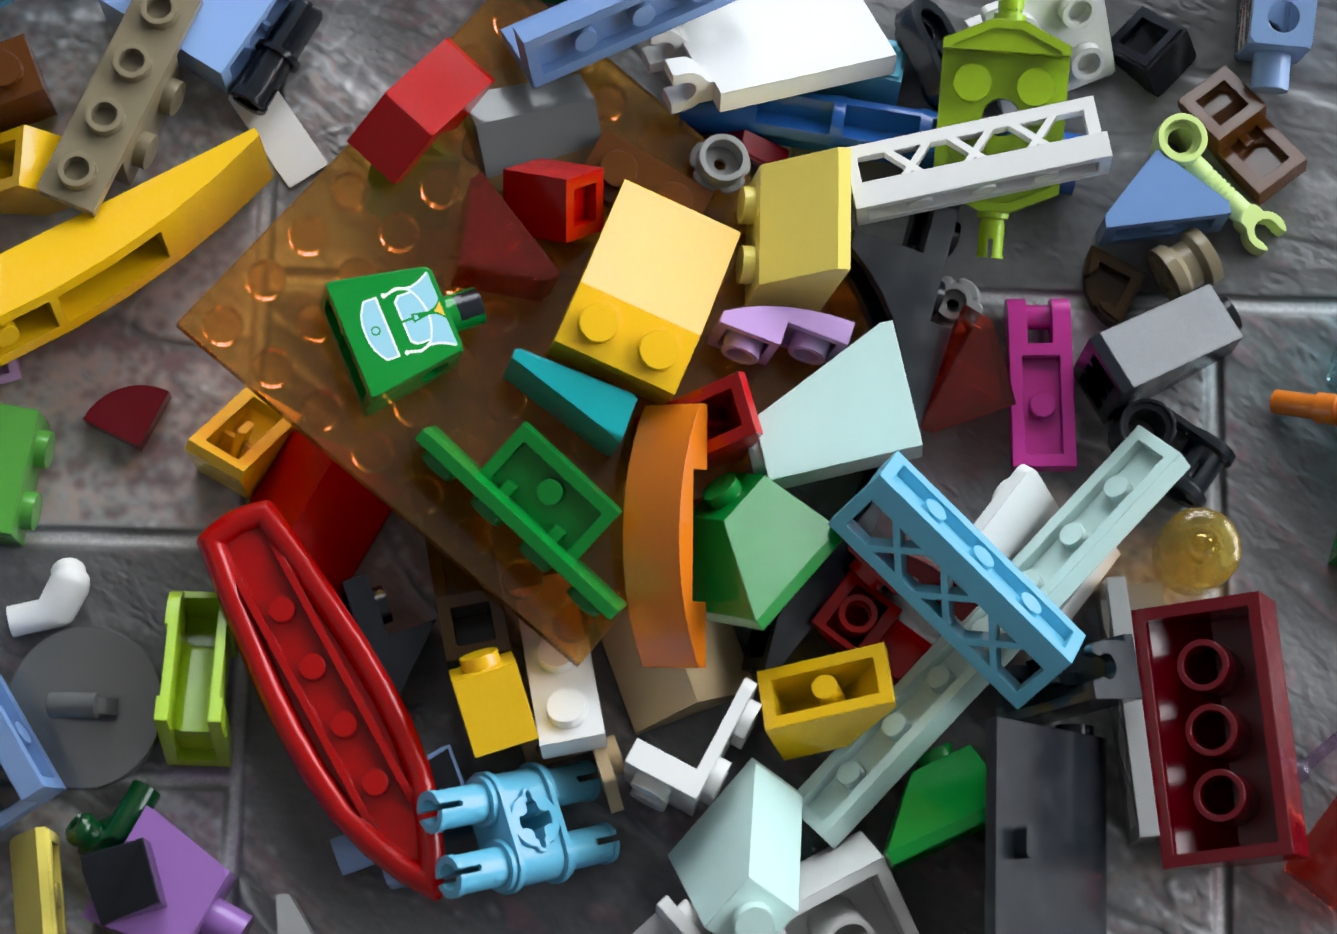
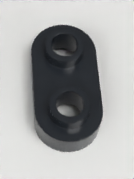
[895,0,956,112]

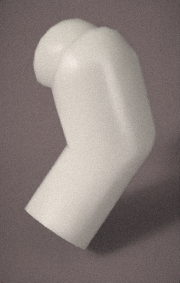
[6,557,90,637]

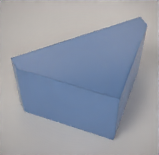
[1095,149,1231,246]

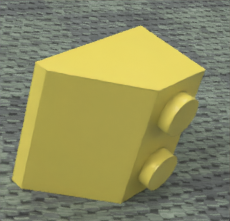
[735,147,851,312]

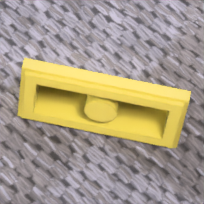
[9,826,67,934]

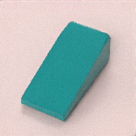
[502,348,638,457]

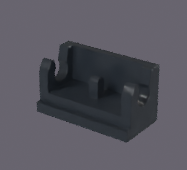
[995,634,1143,725]

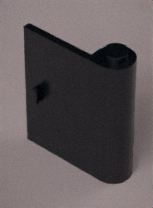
[985,717,1107,934]

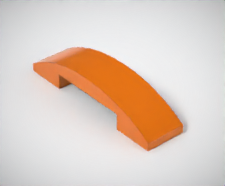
[623,403,707,668]

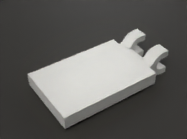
[641,0,897,114]

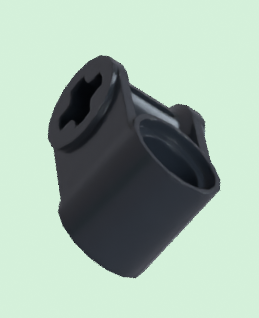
[1108,398,1236,511]

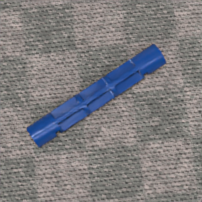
[678,92,1082,195]

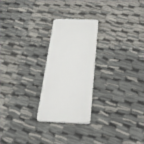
[228,91,328,188]

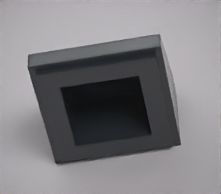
[1111,6,1196,97]

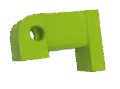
[154,591,239,767]

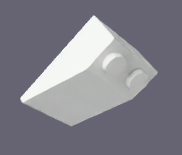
[779,830,919,934]

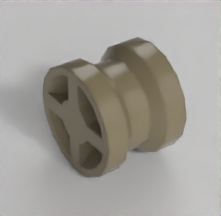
[1147,227,1224,301]

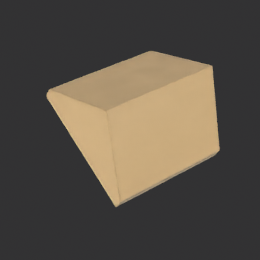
[593,595,756,735]

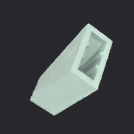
[748,320,923,489]
[667,757,803,934]

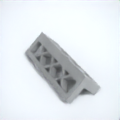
[1095,576,1165,846]

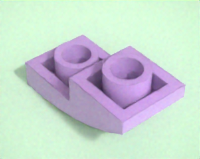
[706,306,855,366]

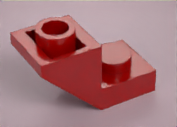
[811,571,932,687]

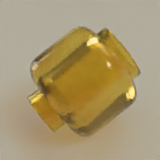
[1152,507,1242,597]

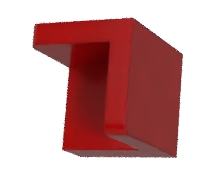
[503,158,604,243]

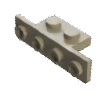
[37,0,203,217]

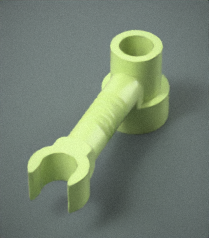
[1150,113,1287,256]

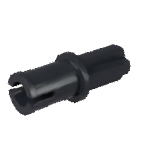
[230,0,323,116]

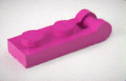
[1003,298,1077,472]

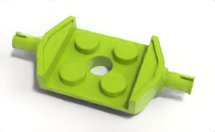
[933,0,1072,259]

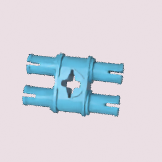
[417,760,620,899]

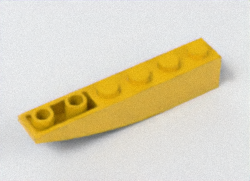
[0,128,274,367]

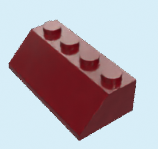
[1131,591,1310,870]

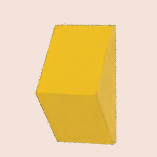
[185,385,302,500]

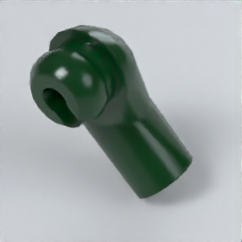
[65,780,161,856]

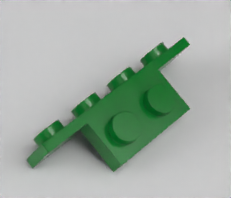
[415,422,627,620]

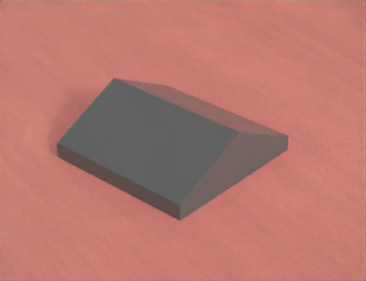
[462,67,602,200]

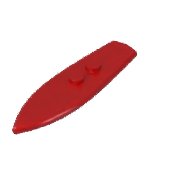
[197,500,445,902]

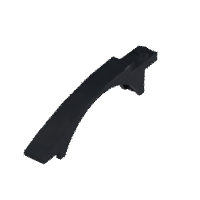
[742,204,961,673]

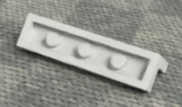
[847,95,1113,226]

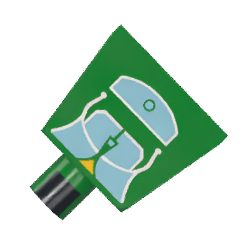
[319,267,487,417]

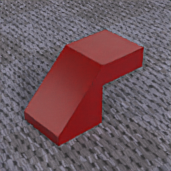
[347,38,496,184]

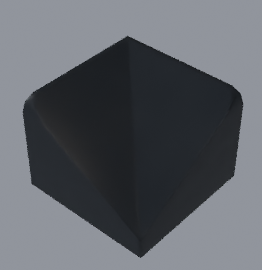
[79,838,168,926]

